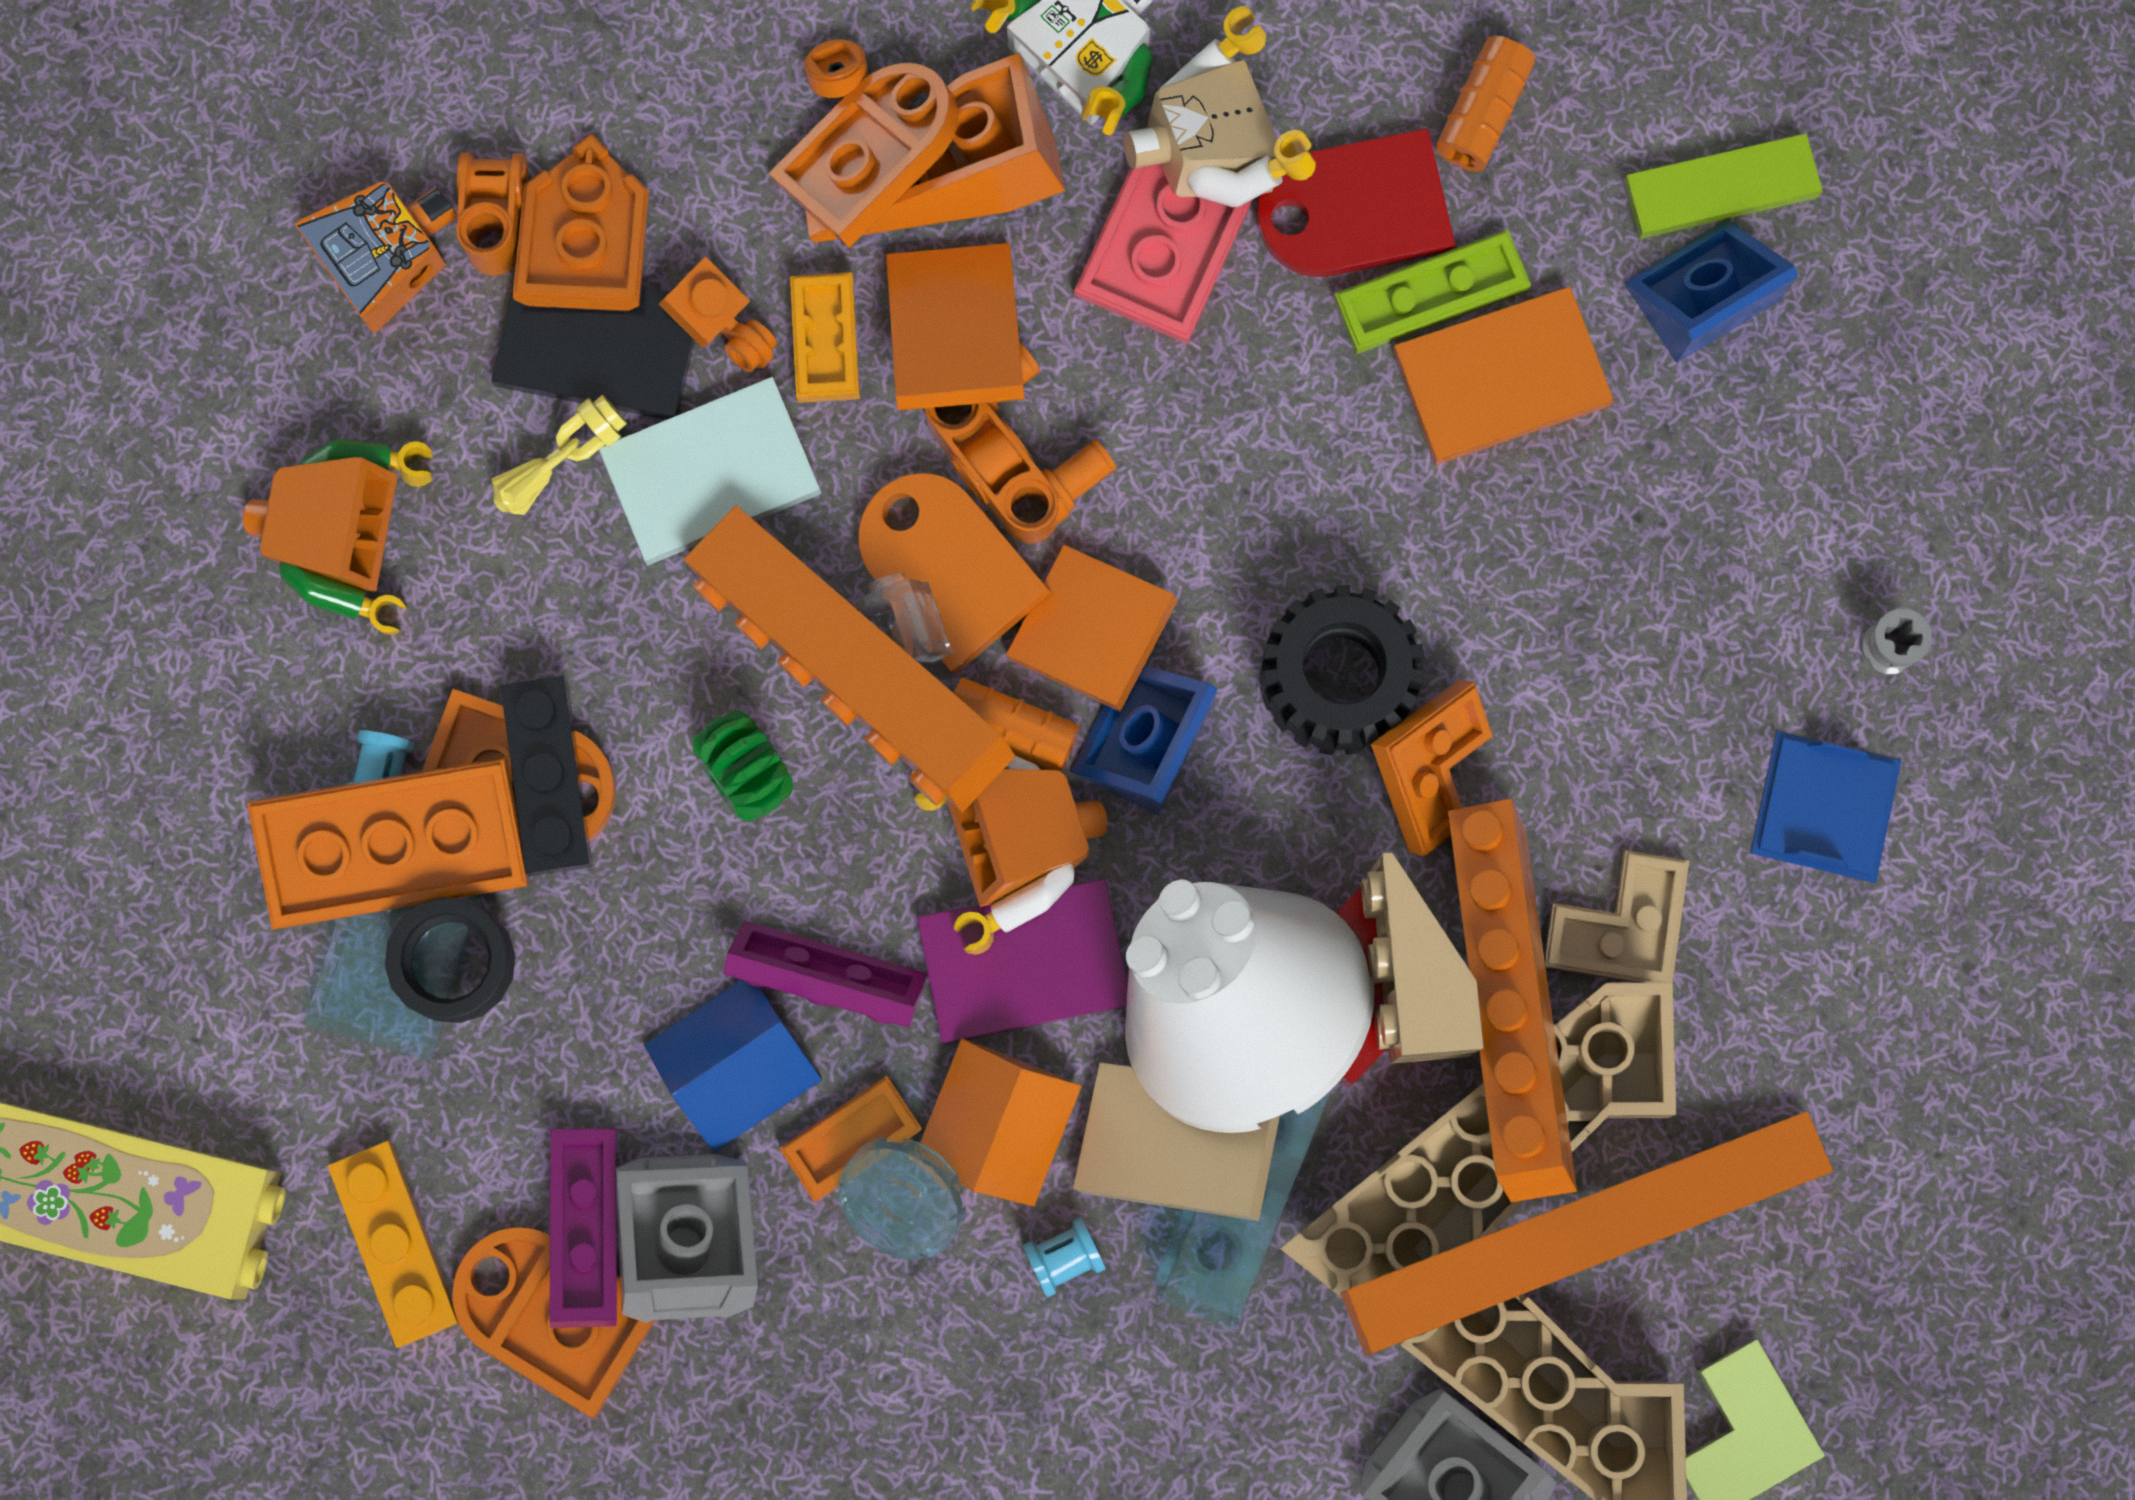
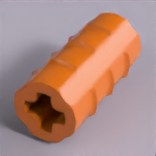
[1436,35,1536,172]
[954,677,1080,773]

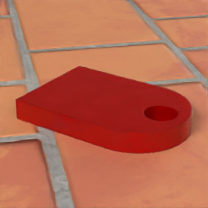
[1257,128,1455,277]

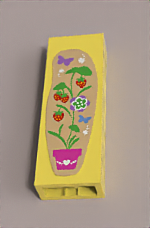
[0,1101,286,1300]

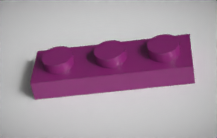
[723,920,928,1028]
[550,1129,617,1328]

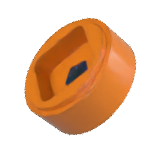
[804,39,869,98]

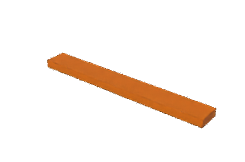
[1340,1111,1834,1356]

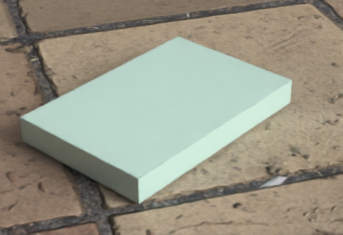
[599,377,821,566]

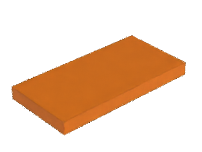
[247,757,530,930]

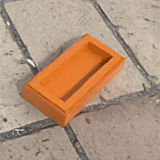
[779,1075,923,1203]

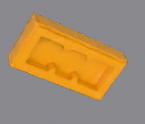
[790,272,860,403]

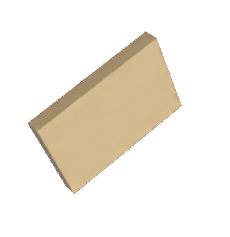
[1073,1063,1280,1221]

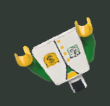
[970,0,1154,136]

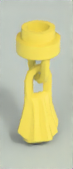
[491,394,627,515]

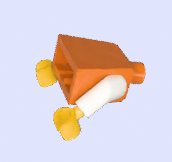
[911,756,1108,955]

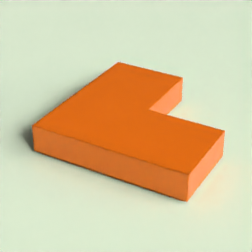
[1371,679,1493,856]

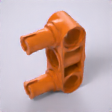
[925,342,1116,544]

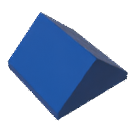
[1624,220,1798,363]
[1071,665,1218,816]
[644,980,822,1152]

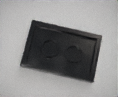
[491,284,695,420]

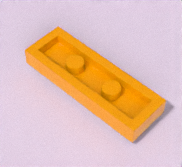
[327,1141,459,1348]

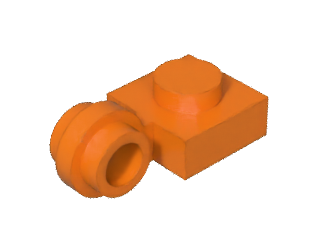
[658,256,777,372]

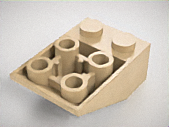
[1361,853,1483,1064]

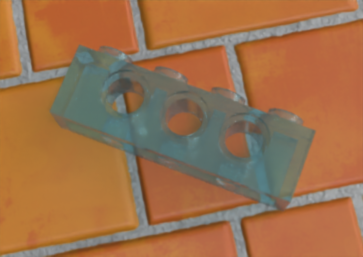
[1153,1089,1332,1331]

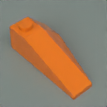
[805,53,1065,243]

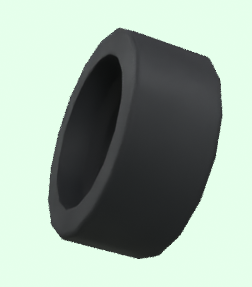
[385,897,515,1023]

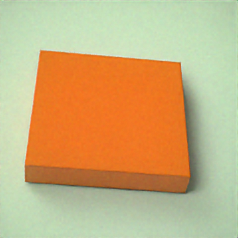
[1006,545,1178,711]

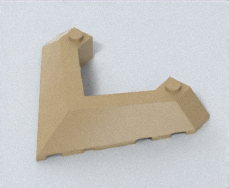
[1280,982,1687,1500]

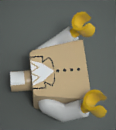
[1123,6,1316,207]

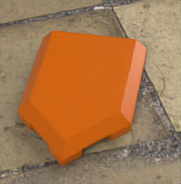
[513,133,649,311]

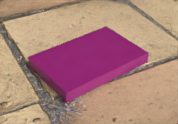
[917,879,1128,1045]

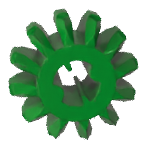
[693,709,793,823]

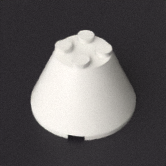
[1125,879,1375,1133]

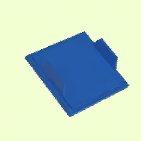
[1751,731,1901,883]

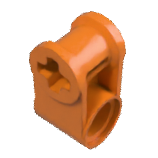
[456,152,529,276]

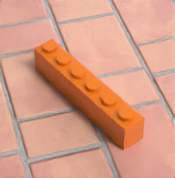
[683,505,1016,813]
[1448,798,1577,1202]

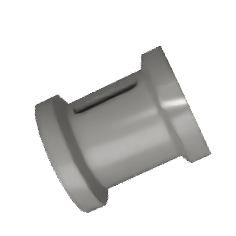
[1861,608,1932,675]

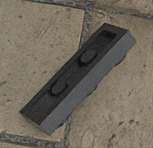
[501,675,593,877]

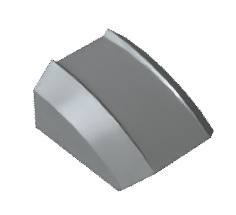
[616,1154,758,1323]
[1359,1388,1557,1500]

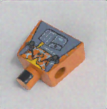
[294,181,457,333]

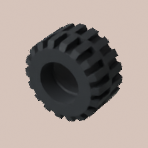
[1260,585,1425,755]

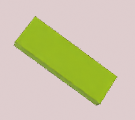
[1623,133,1823,239]
[1333,229,1531,354]

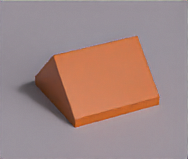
[914,1038,1082,1206]

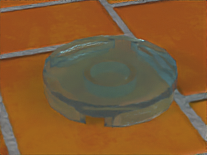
[839,1137,966,1260]

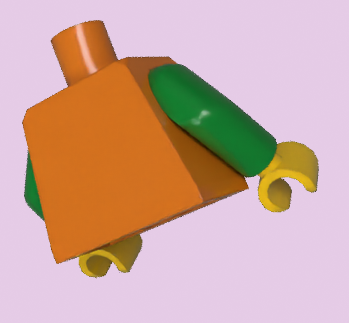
[243,439,433,635]

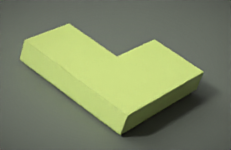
[1686,1339,1825,1500]

